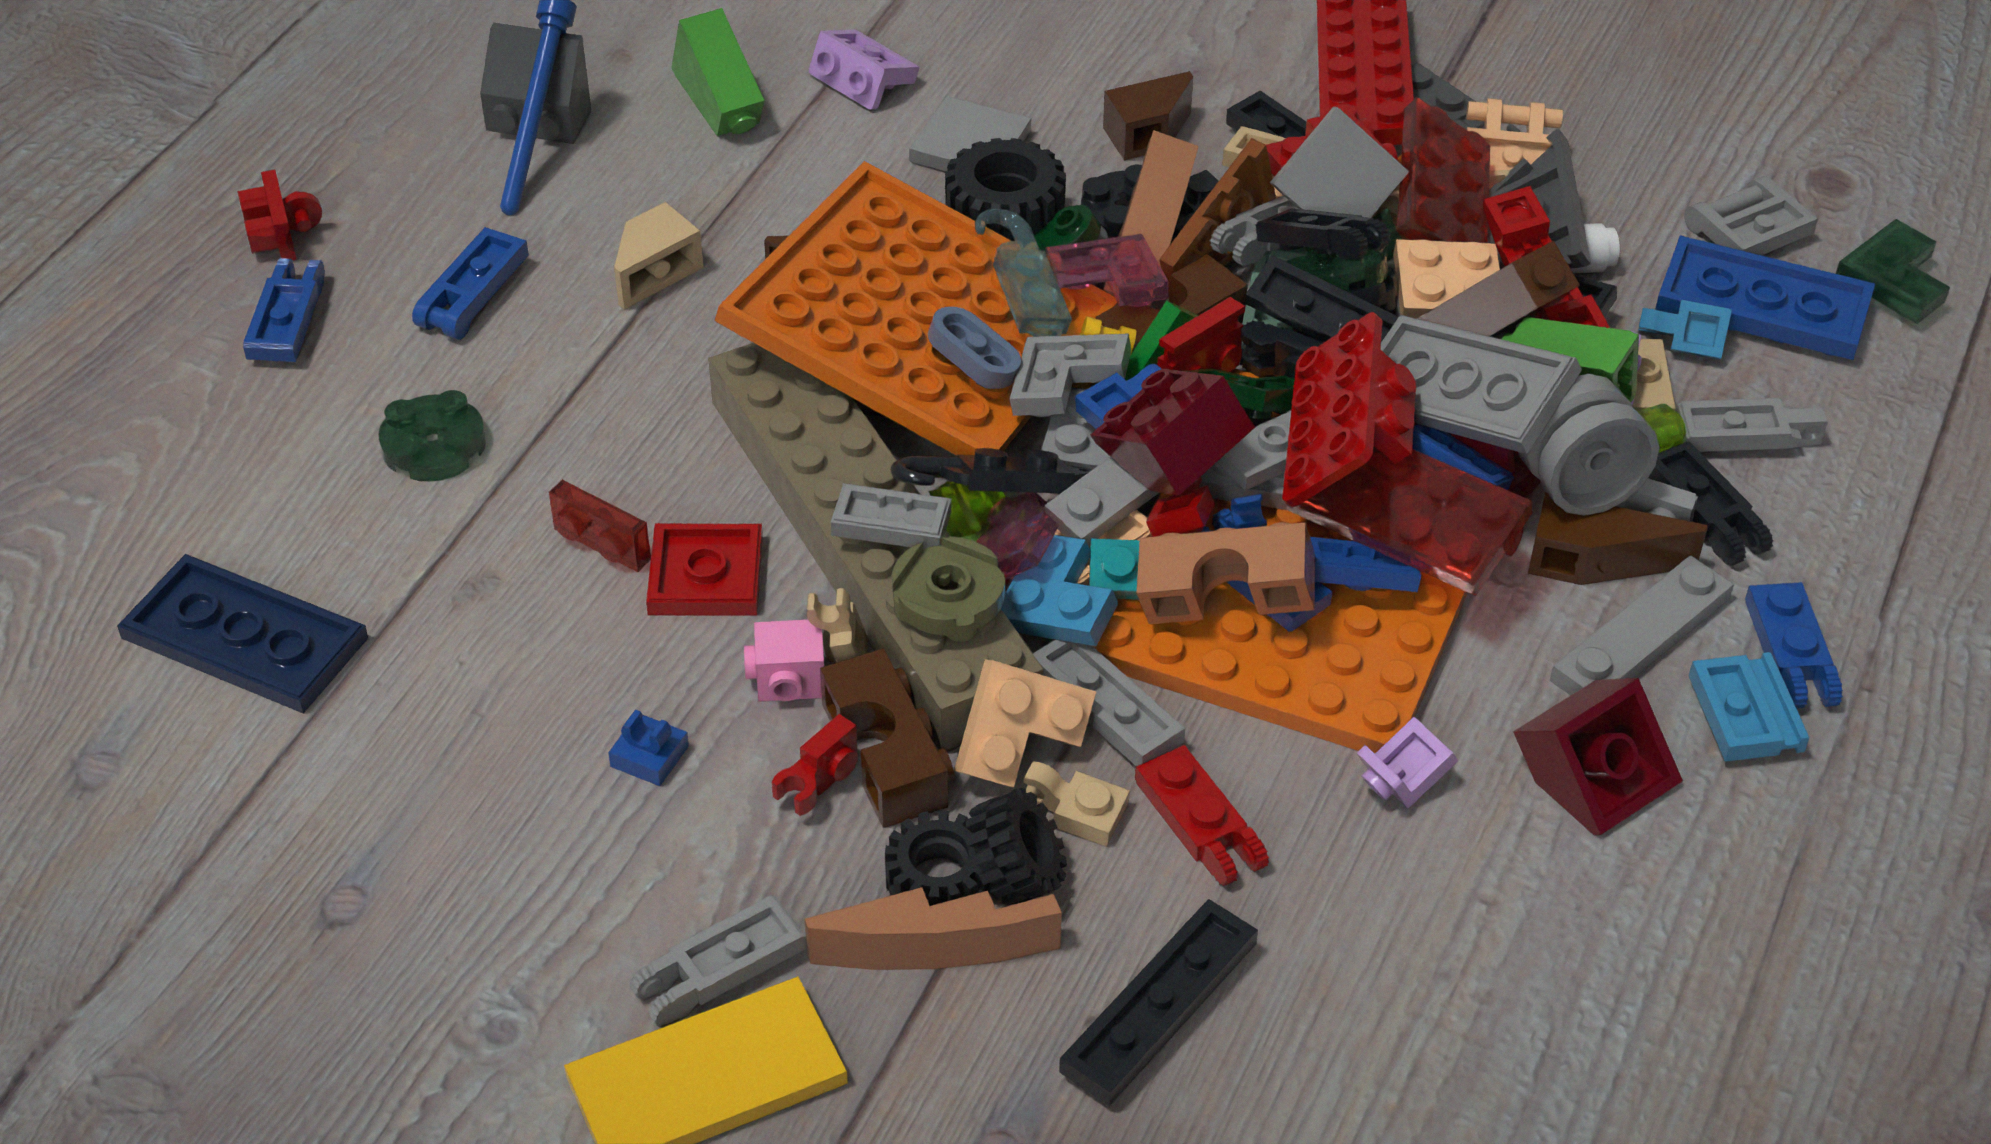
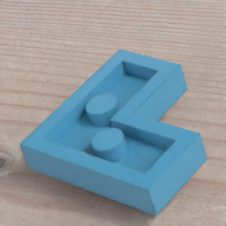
[1001,533,1118,646]

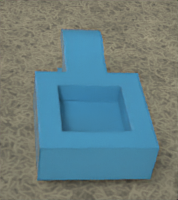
[1638,300,1732,360]

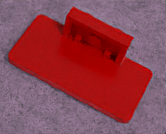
[1282,312,1416,508]

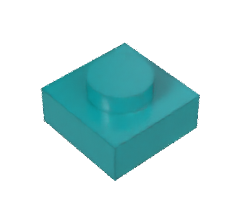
[1089,538,1140,600]

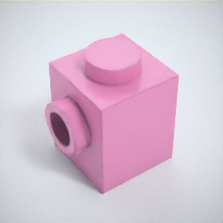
[744,619,824,702]

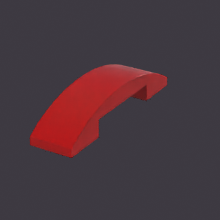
[1483,186,1610,328]

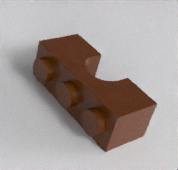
[1095,254,1248,354]
[820,648,954,828]

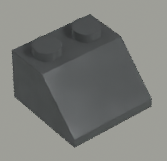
[480,23,592,144]

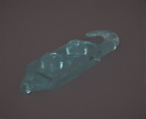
[974,208,1072,337]

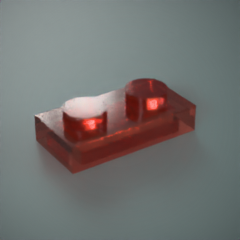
[549,479,651,572]

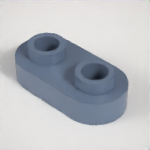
[928,307,1021,389]

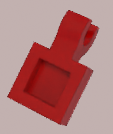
[1146,477,1215,537]
[772,714,858,816]

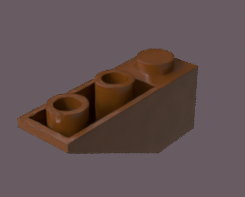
[1528,492,1708,585]

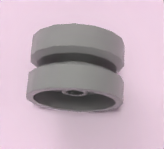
[1518,374,1659,516]

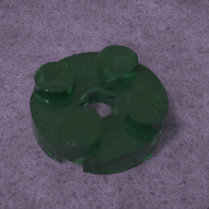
[1287,247,1389,293]
[378,390,486,482]

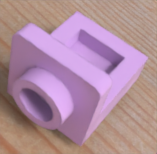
[1357,717,1458,809]

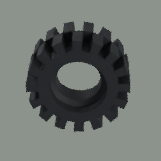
[966,788,1067,906]
[885,810,992,906]

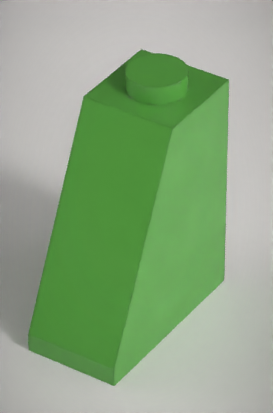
[671,8,765,136]
[1502,317,1639,402]

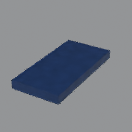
[117,554,368,714]

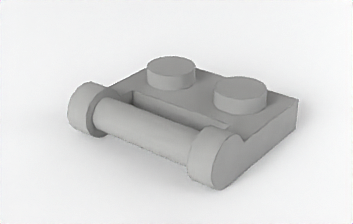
[1684,176,1818,255]

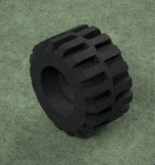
[945,138,1066,245]

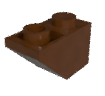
[1103,71,1194,161]

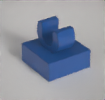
[608,709,689,786]

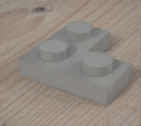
[1010,334,1131,417]

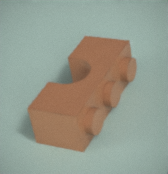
[1137,522,1315,624]

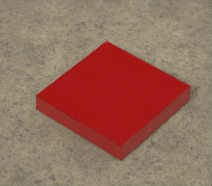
[646,523,763,616]

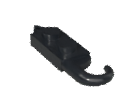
[890,448,1093,494]

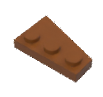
[1159,138,1276,296]

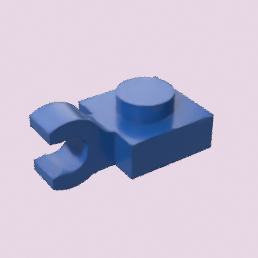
[1075,364,1162,429]

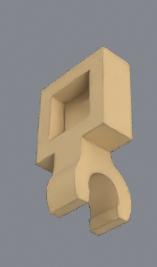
[807,588,868,663]
[1023,762,1130,847]

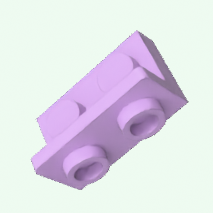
[809,29,920,110]

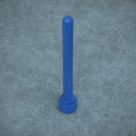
[500,0,577,215]

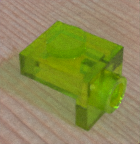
[929,481,1011,537]

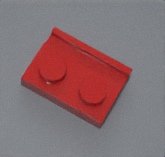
[1157,297,1246,372]

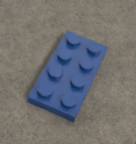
[1655,235,1875,360]

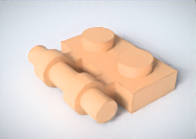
[1462,98,1563,179]

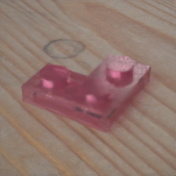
[1046,234,1168,307]
[976,492,1059,580]

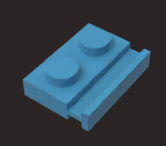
[1688,652,1810,762]

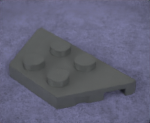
[1478,129,1591,269]

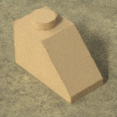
[614,202,704,310]

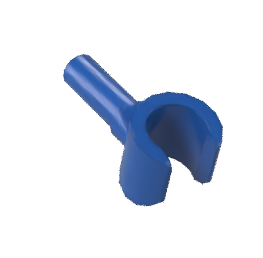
[1231,494,1267,529]

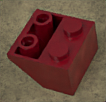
[1090,369,1255,496]

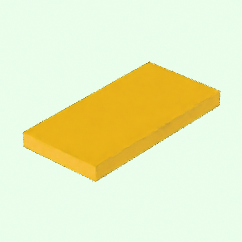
[564,976,848,1144]

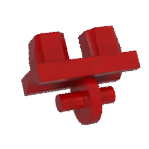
[237,169,322,261]

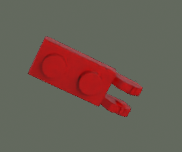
[1135,745,1269,886]

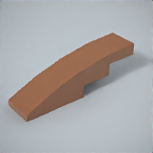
[1103,130,1199,307]
[805,888,1062,970]

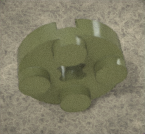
[892,537,1005,642]

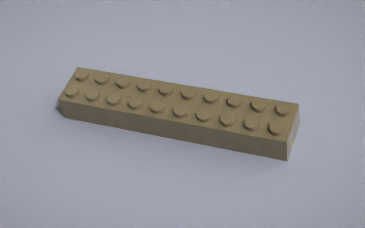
[708,343,1043,751]

